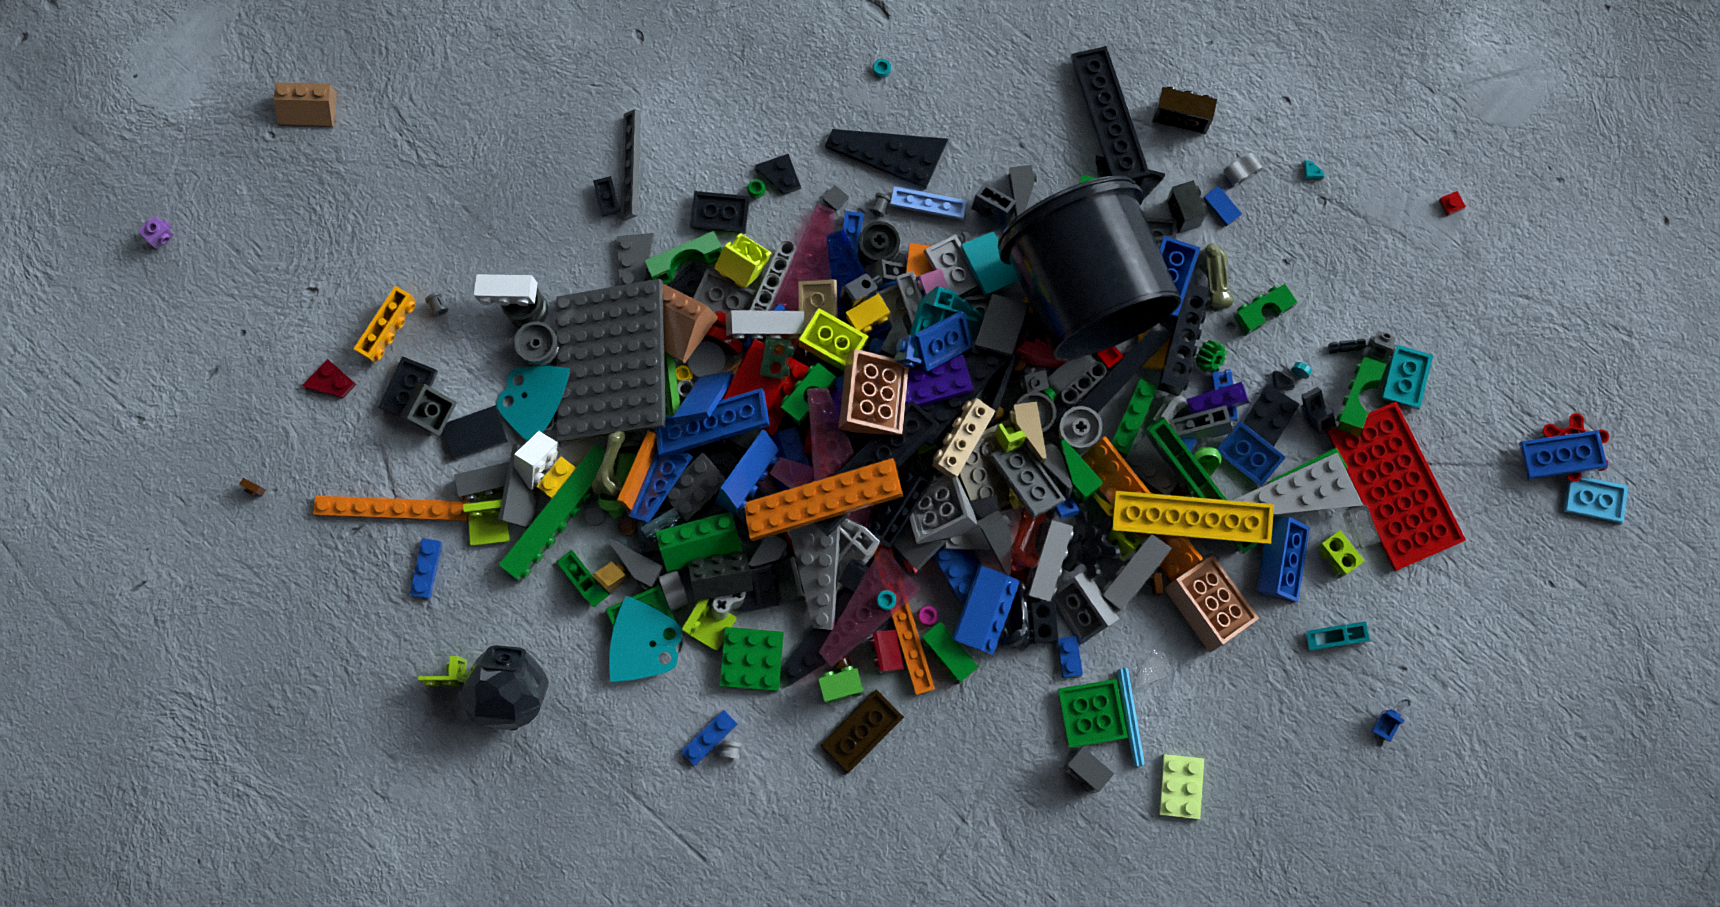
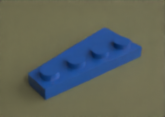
[629,448,693,523]

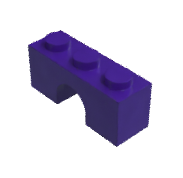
[1186,382,1250,415]

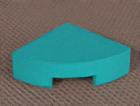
[1303,160,1325,180]

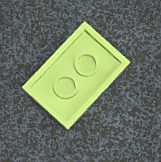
[1159,754,1204,819]

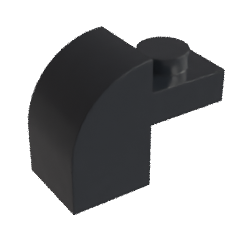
[1300,386,1336,435]

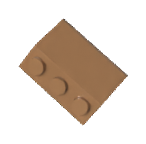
[274,82,337,127]

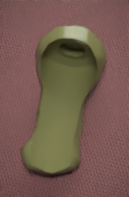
[1196,243,1234,309]
[591,431,625,498]

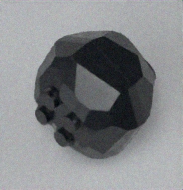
[460,645,549,731]

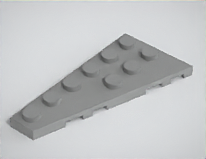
[1232,452,1363,515]

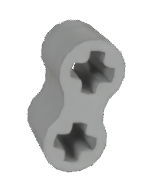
[1223,153,1263,187]
[659,570,690,611]
[711,592,745,620]

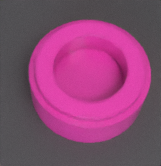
[918,606,938,626]

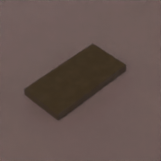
[820,689,904,774]

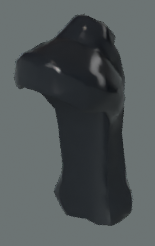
[999,580,1031,650]

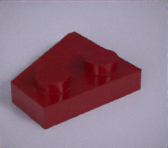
[302,359,357,398]

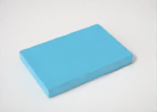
[1563,476,1628,524]

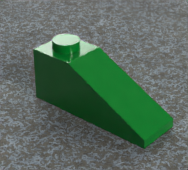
[557,549,609,607]

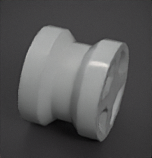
[720,740,741,759]

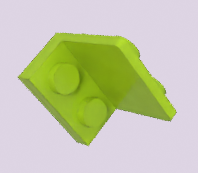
[463,500,510,546]
[682,599,737,651]
[417,656,467,687]

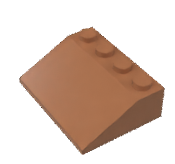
[663,284,718,363]
[839,349,909,435]
[1164,555,1259,653]

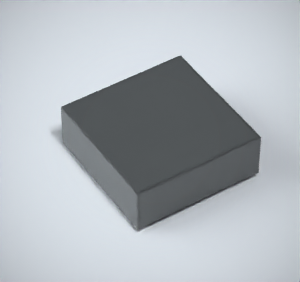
[823,185,849,212]

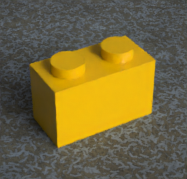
[846,293,890,334]
[537,456,576,499]

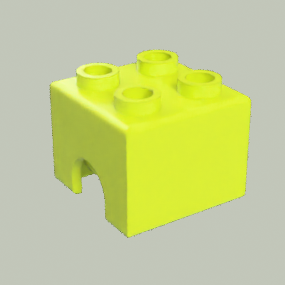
[714,233,771,288]

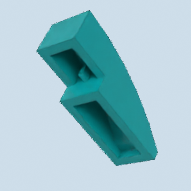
[1306,621,1371,651]

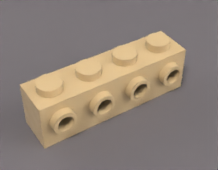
[932,398,995,478]

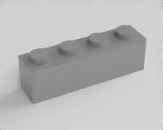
[725,310,805,340]
[1026,518,1073,601]
[1103,534,1172,610]

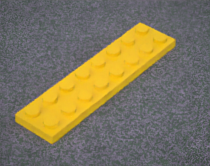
[1112,491,1274,544]

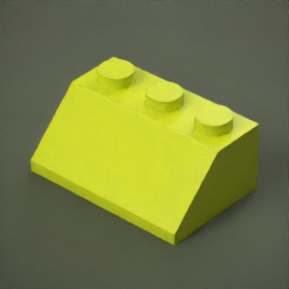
[799,308,868,372]

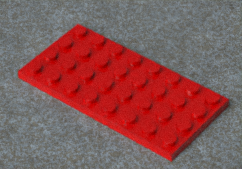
[1326,402,1466,572]

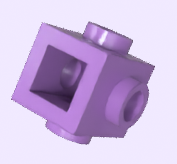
[138,216,174,249]

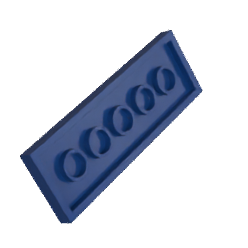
[655,388,770,457]

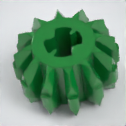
[1195,340,1227,374]

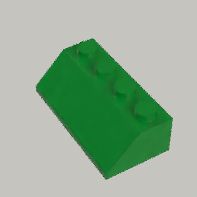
[656,512,743,572]

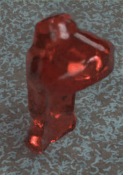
[1011,507,1045,571]

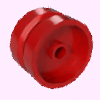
[704,311,749,355]

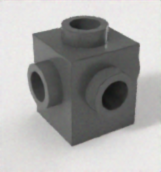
[1367,331,1397,363]
[1017,367,1049,394]

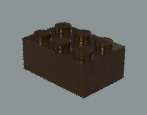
[1152,87,1217,134]

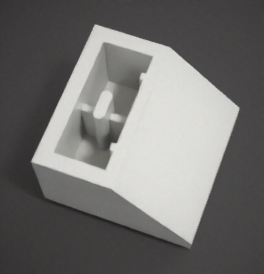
[514,431,558,490]

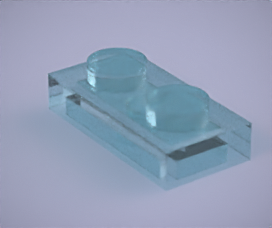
[641,507,681,537]

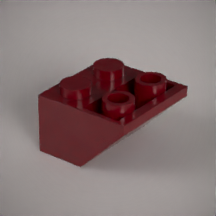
[870,630,903,675]

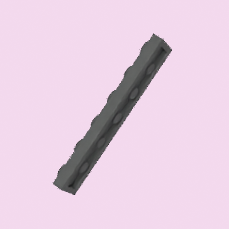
[621,109,641,220]

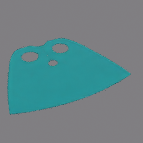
[496,366,570,441]
[609,596,682,682]

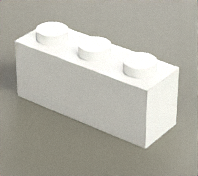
[474,274,538,306]

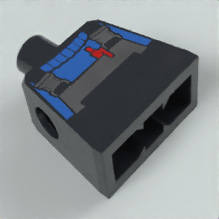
[839,274,883,311]

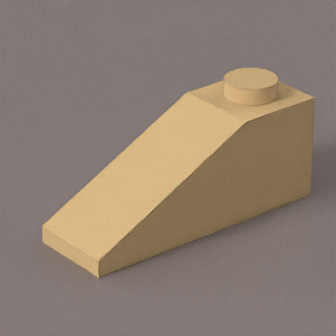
[1009,402,1047,463]

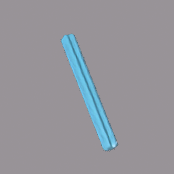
[1117,668,1144,767]

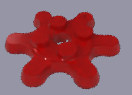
[1542,413,1610,482]

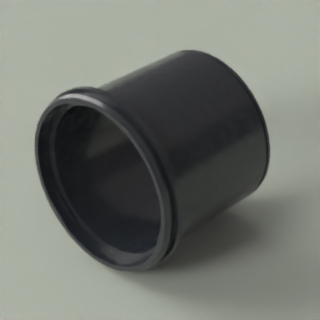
[998,176,1182,360]

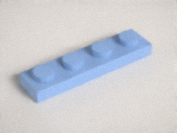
[890,186,967,220]

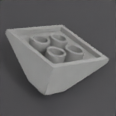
[910,474,978,544]

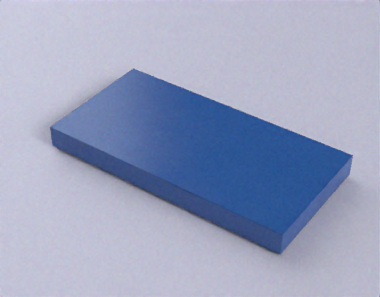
[673,371,735,423]
[1519,430,1608,480]

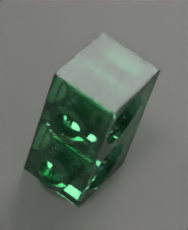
[760,337,794,381]

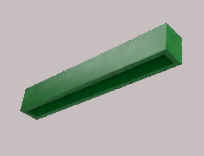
[1146,417,1258,554]
[499,443,617,582]

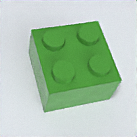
[818,666,864,704]

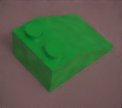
[1059,439,1103,504]

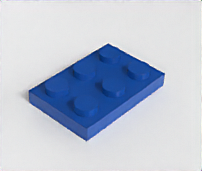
[914,311,973,371]
[1217,421,1286,487]

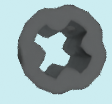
[869,192,891,217]
[425,292,449,317]

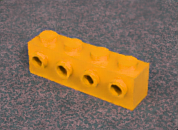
[353,286,416,364]

